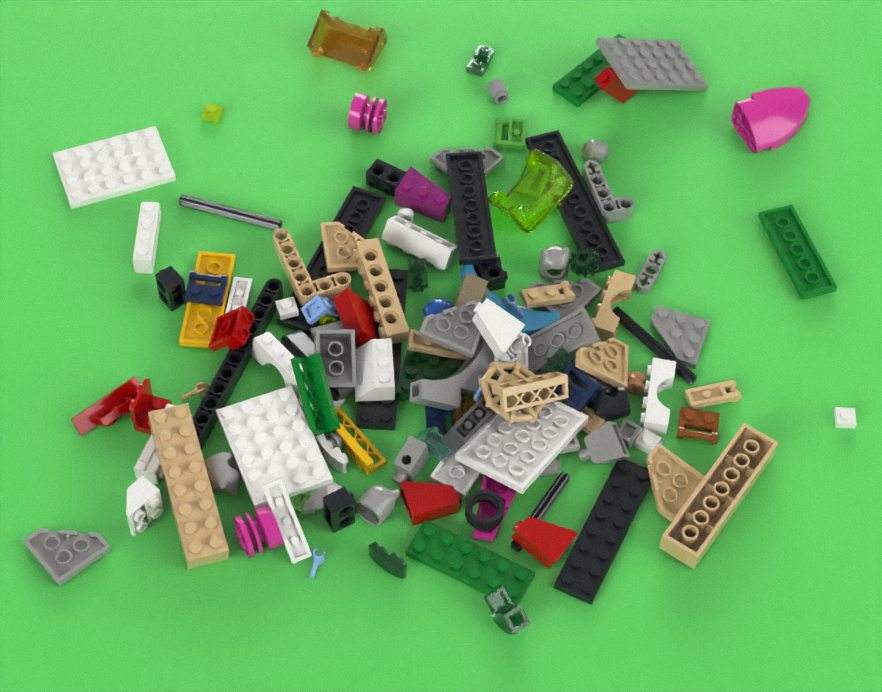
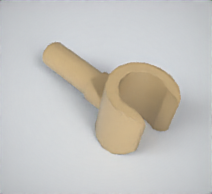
[181,382,209,400]

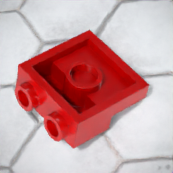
[208,306,254,352]

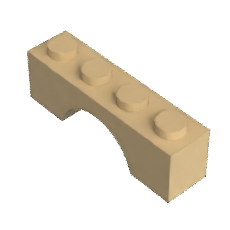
[591,270,636,341]

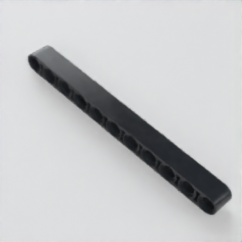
[192,278,283,450]

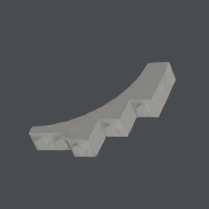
[410,335,499,411]

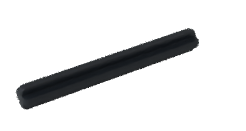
[511,472,570,552]

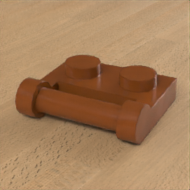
[677,407,720,444]

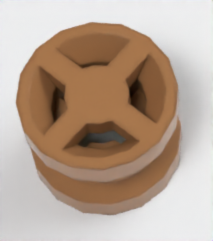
[625,371,646,395]

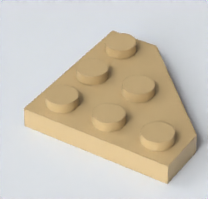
[320,222,371,272]
[575,337,628,389]
[646,443,705,522]

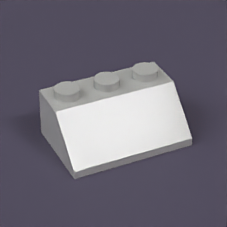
[355,338,395,402]

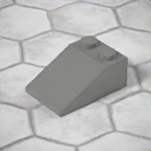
[314,329,357,388]

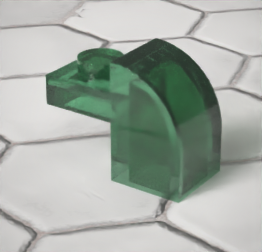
[484,586,530,634]

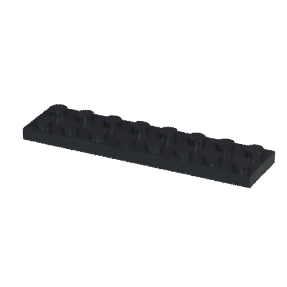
[446,151,497,265]
[554,459,651,605]

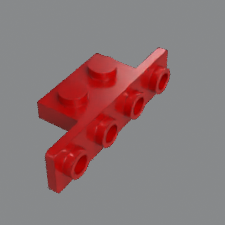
[71,376,141,435]

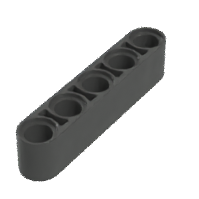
[281,330,355,401]

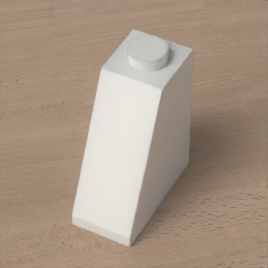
[472,298,525,360]

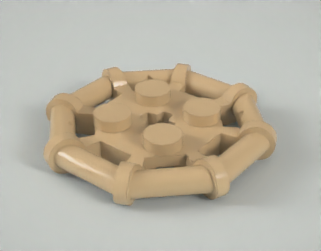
[478,360,547,424]

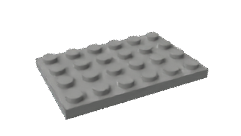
[595,37,708,91]

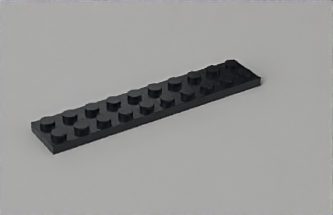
[525,130,625,275]
[277,186,386,336]
[356,269,408,431]

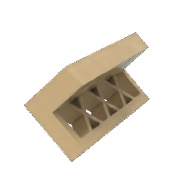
[491,371,569,413]

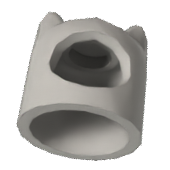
[538,245,570,282]
[205,452,241,496]
[355,485,400,526]

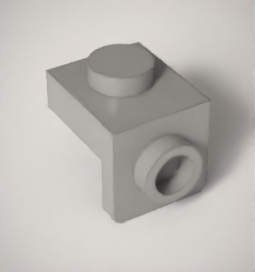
[619,418,643,449]

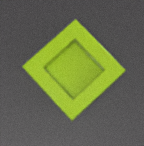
[201,103,224,124]

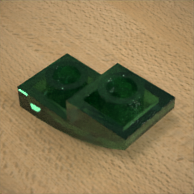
[466,45,495,77]
[369,541,407,579]

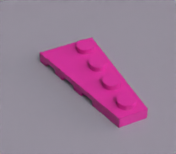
[473,475,517,542]

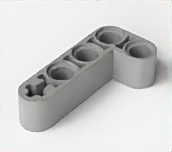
[582,160,634,224]

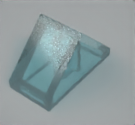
[416,426,452,462]

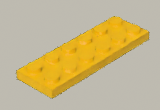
[179,251,236,348]

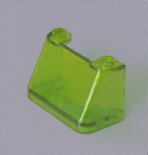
[488,148,573,233]

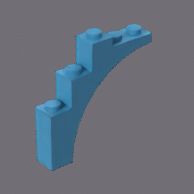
[460,265,560,336]

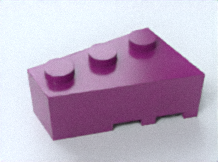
[395,166,452,223]

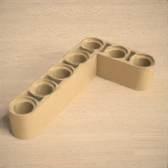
[273,228,351,307]

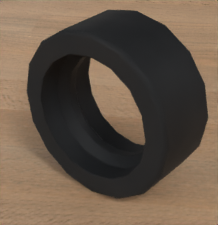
[465,489,504,531]

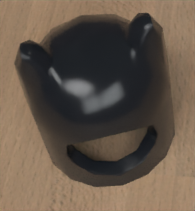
[587,385,631,421]

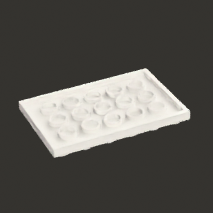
[52,126,176,209]
[216,386,333,509]
[455,401,589,494]

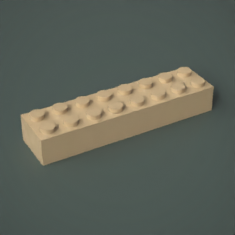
[148,403,229,569]
[659,423,779,569]

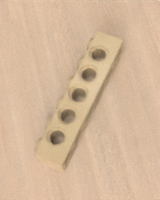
[353,238,409,344]

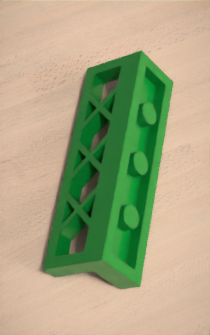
[290,353,340,435]

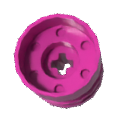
[348,93,387,135]
[234,505,283,558]

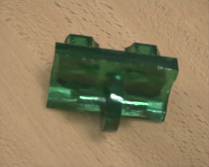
[408,258,428,292]
[538,346,575,375]

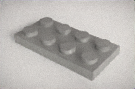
[528,306,600,375]

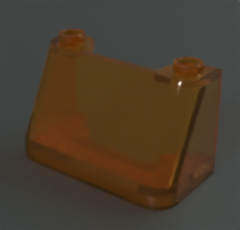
[307,9,388,72]

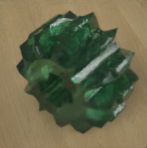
[569,246,601,279]

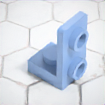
[301,295,340,325]

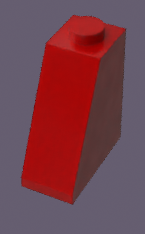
[594,67,638,104]
[333,288,376,347]
[400,481,462,526]
[511,516,578,569]

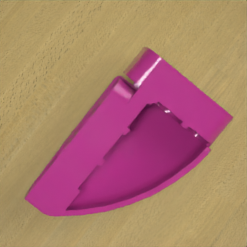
[731,87,810,153]

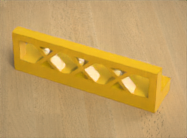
[332,407,387,476]

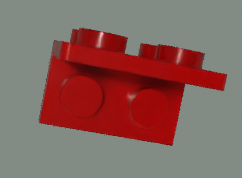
[129,378,172,435]

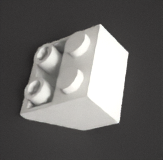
[126,475,164,537]

